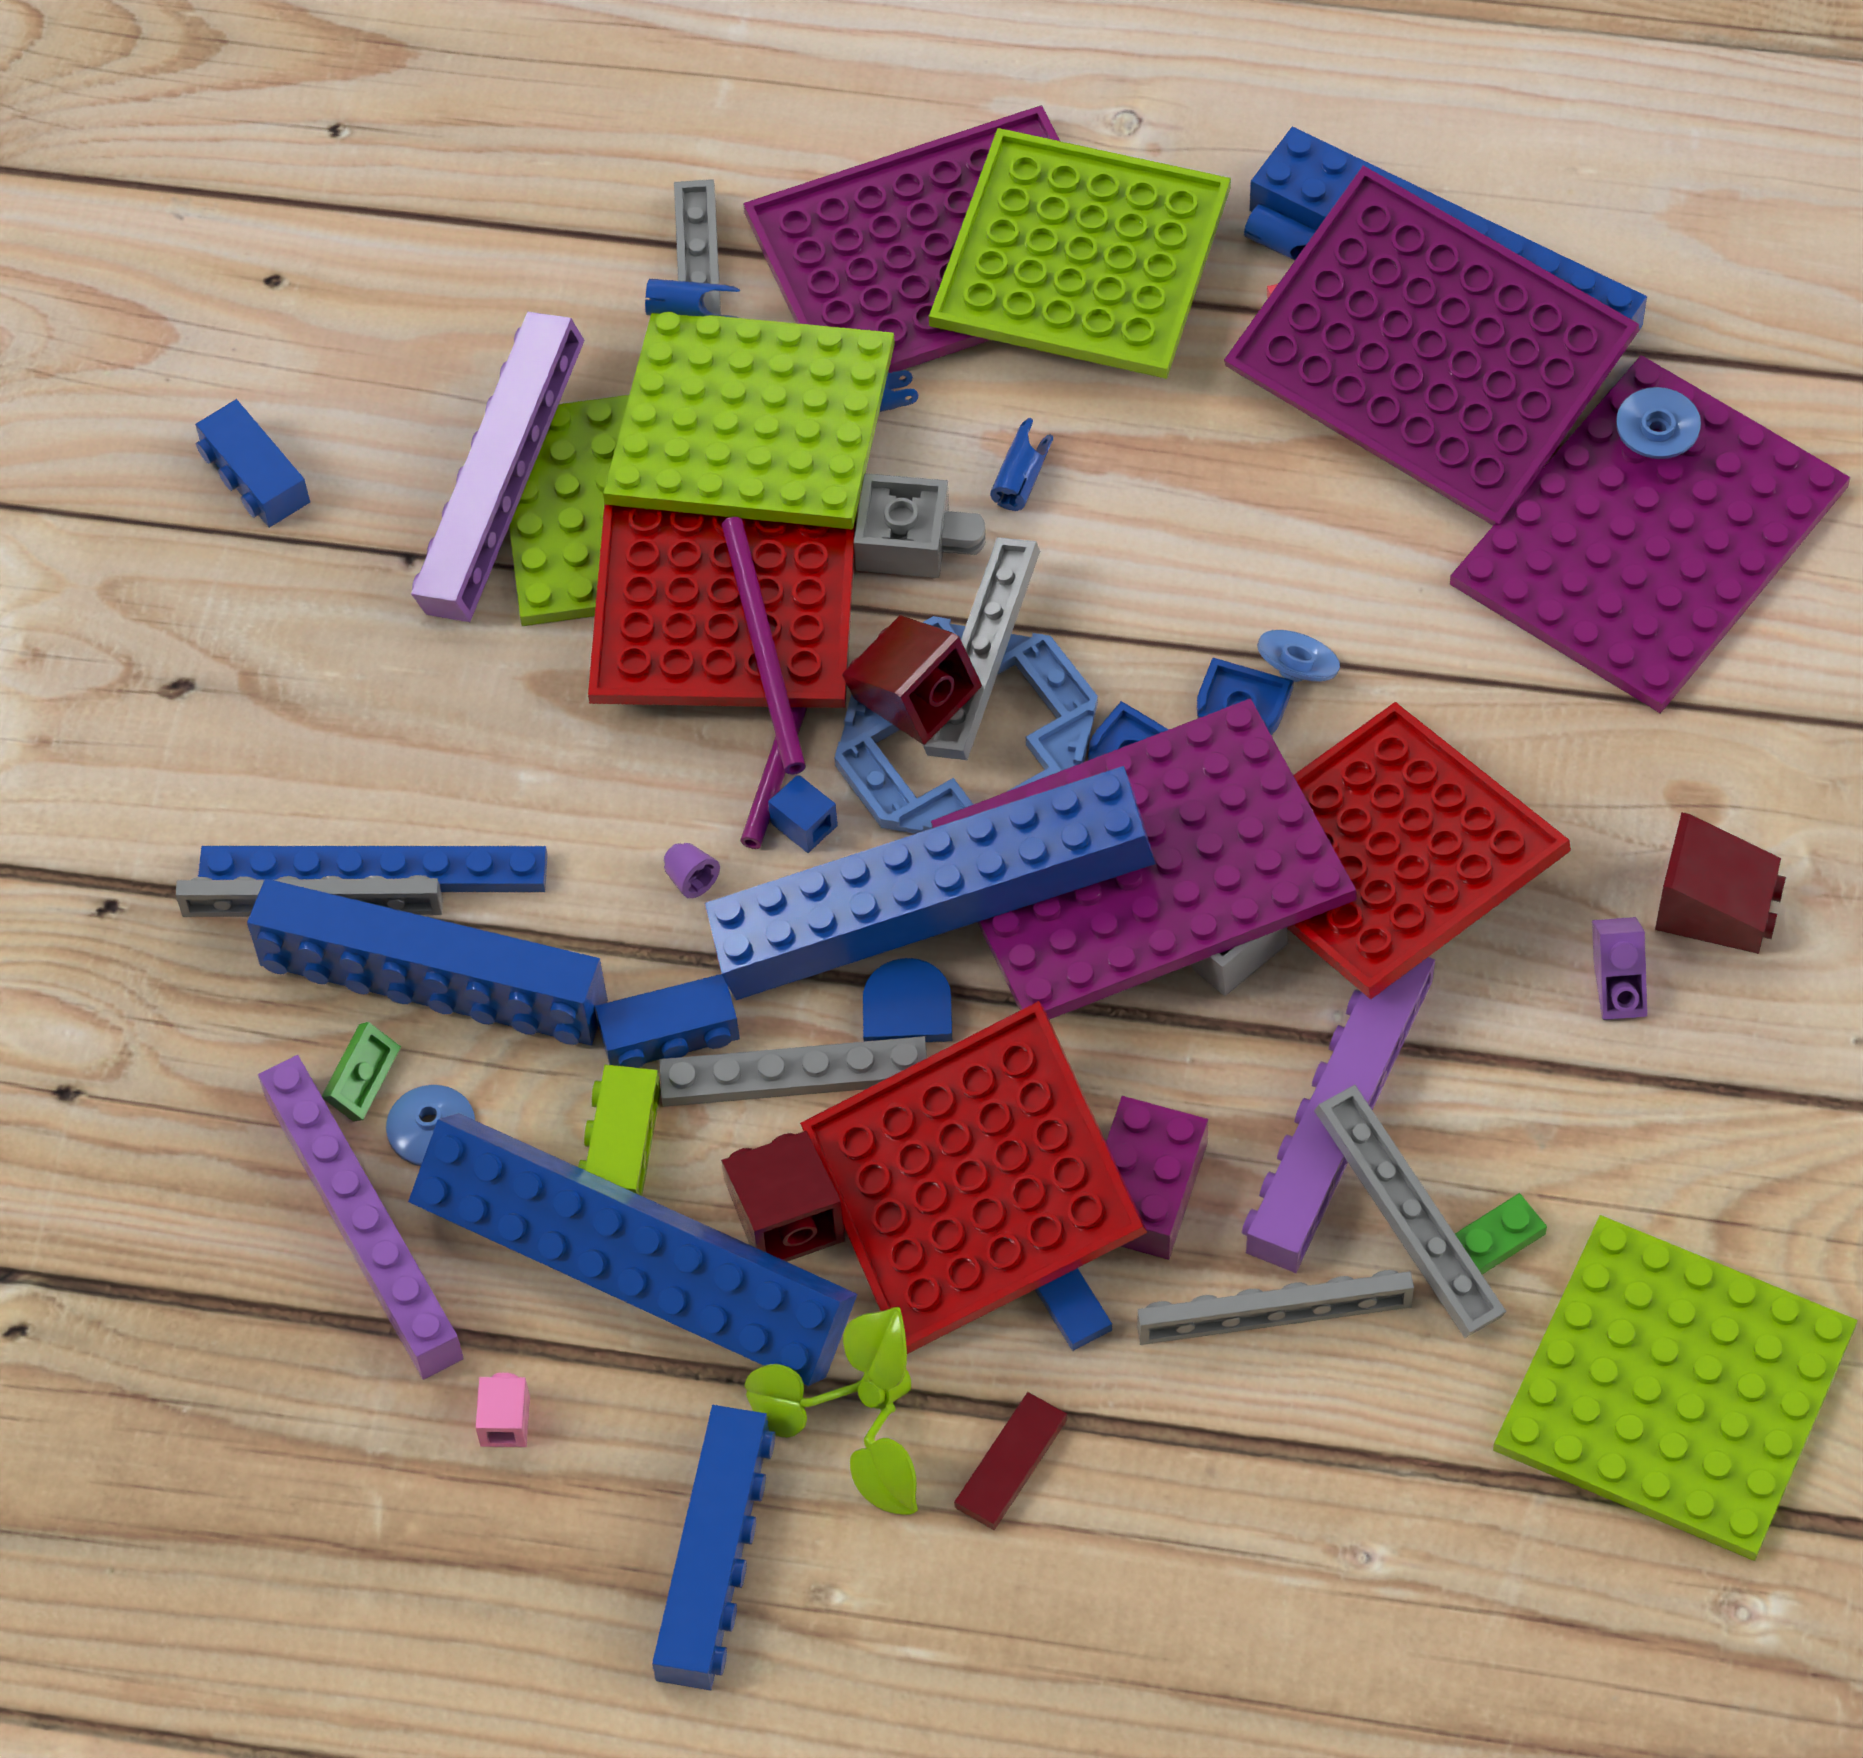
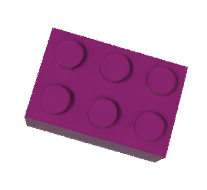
[1106,1096,1208,1260]

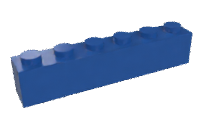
[652,1405,775,1691]

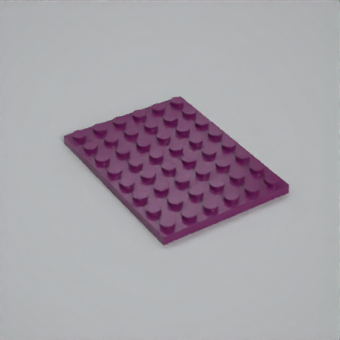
[743,105,1060,373]
[1224,165,1640,525]
[1450,355,1850,714]
[931,698,1357,1020]

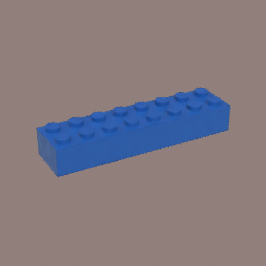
[247,878,608,1046]

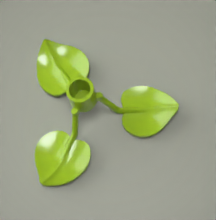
[745,1307,918,1515]

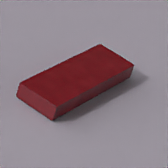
[954,1392,1067,1530]

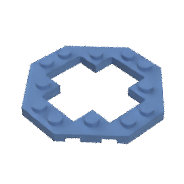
[834,616,1098,834]

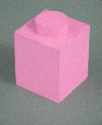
[476,1373,530,1447]

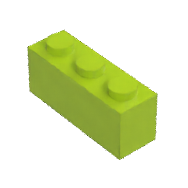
[578,1065,661,1196]

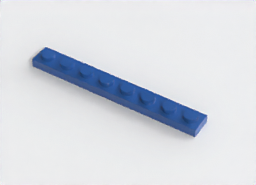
[198,846,548,892]

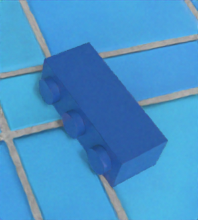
[195,399,310,528]
[595,974,740,1068]

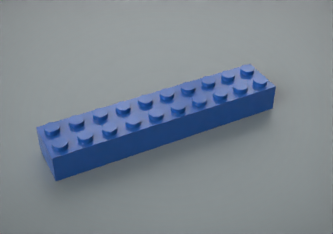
[1249,126,1647,329]
[705,766,1156,1000]
[408,1113,858,1386]

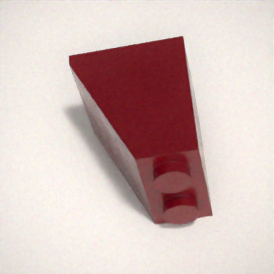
[842,615,982,745]
[1655,812,1786,954]
[721,1131,845,1262]

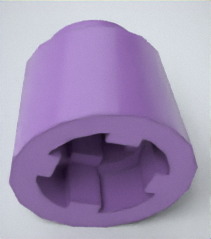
[664,843,720,898]

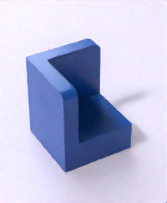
[768,775,838,853]

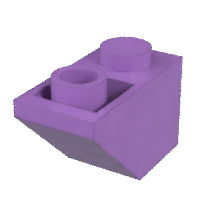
[1592,917,1647,1020]

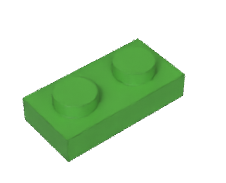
[322,1022,401,1122]
[1455,1193,1547,1275]

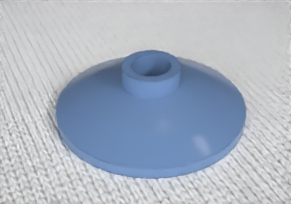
[1616,387,1701,459]
[1257,630,1340,682]
[386,1085,475,1166]

